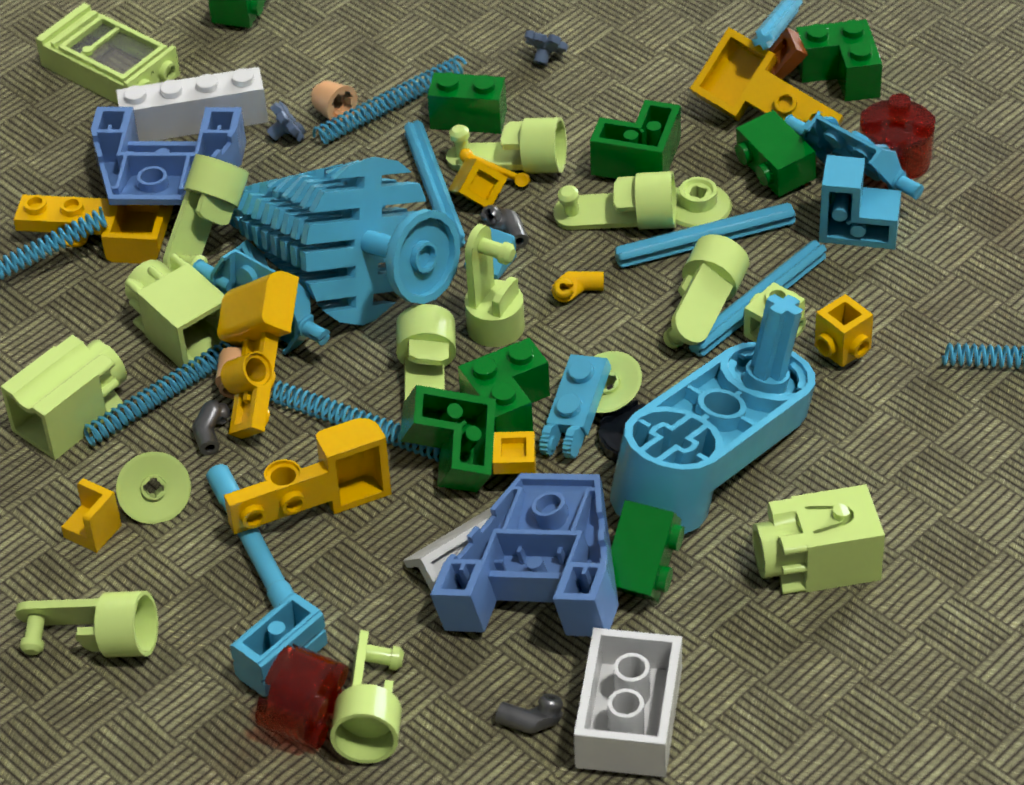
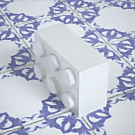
[574,627,682,778]

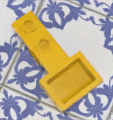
[690,27,844,126]
[13,194,174,264]
[217,271,299,439]
[224,418,392,535]

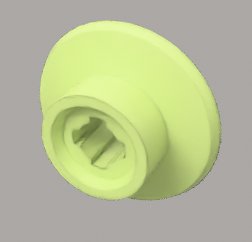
[676,177,732,228]
[593,351,642,413]
[116,452,191,524]

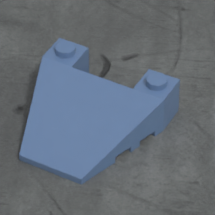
[91,107,246,205]
[430,473,619,637]

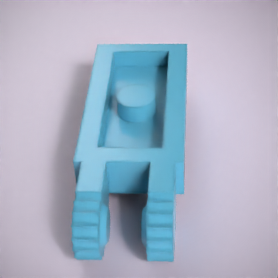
[539,354,611,459]

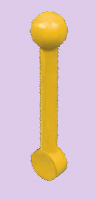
[459,148,531,187]

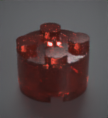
[859,93,936,179]
[255,644,349,749]

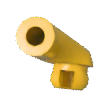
[551,271,604,303]

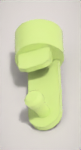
[446,117,567,173]
[163,154,250,268]
[553,171,677,230]
[464,224,525,347]
[663,234,750,349]
[396,304,456,401]
[15,591,158,658]
[330,629,404,764]

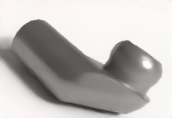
[481,205,529,249]
[192,400,230,455]
[495,694,563,734]

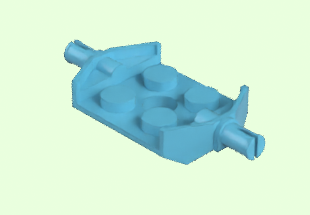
[784,111,924,200]
[193,249,330,355]

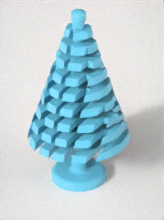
[229,157,461,326]

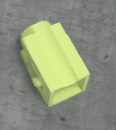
[125,253,233,372]
[0,335,127,460]
[752,484,885,595]

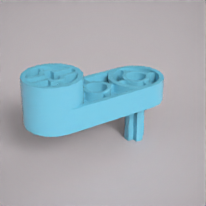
[610,294,815,534]

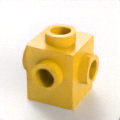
[814,294,873,367]

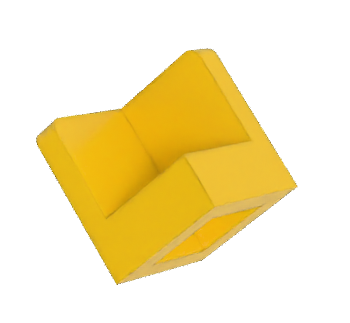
[449,158,508,208]
[493,431,536,474]
[61,478,122,553]

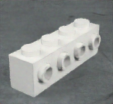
[116,67,268,141]

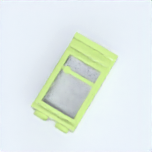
[35,2,180,104]

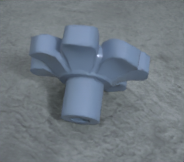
[524,30,568,65]
[267,101,306,142]

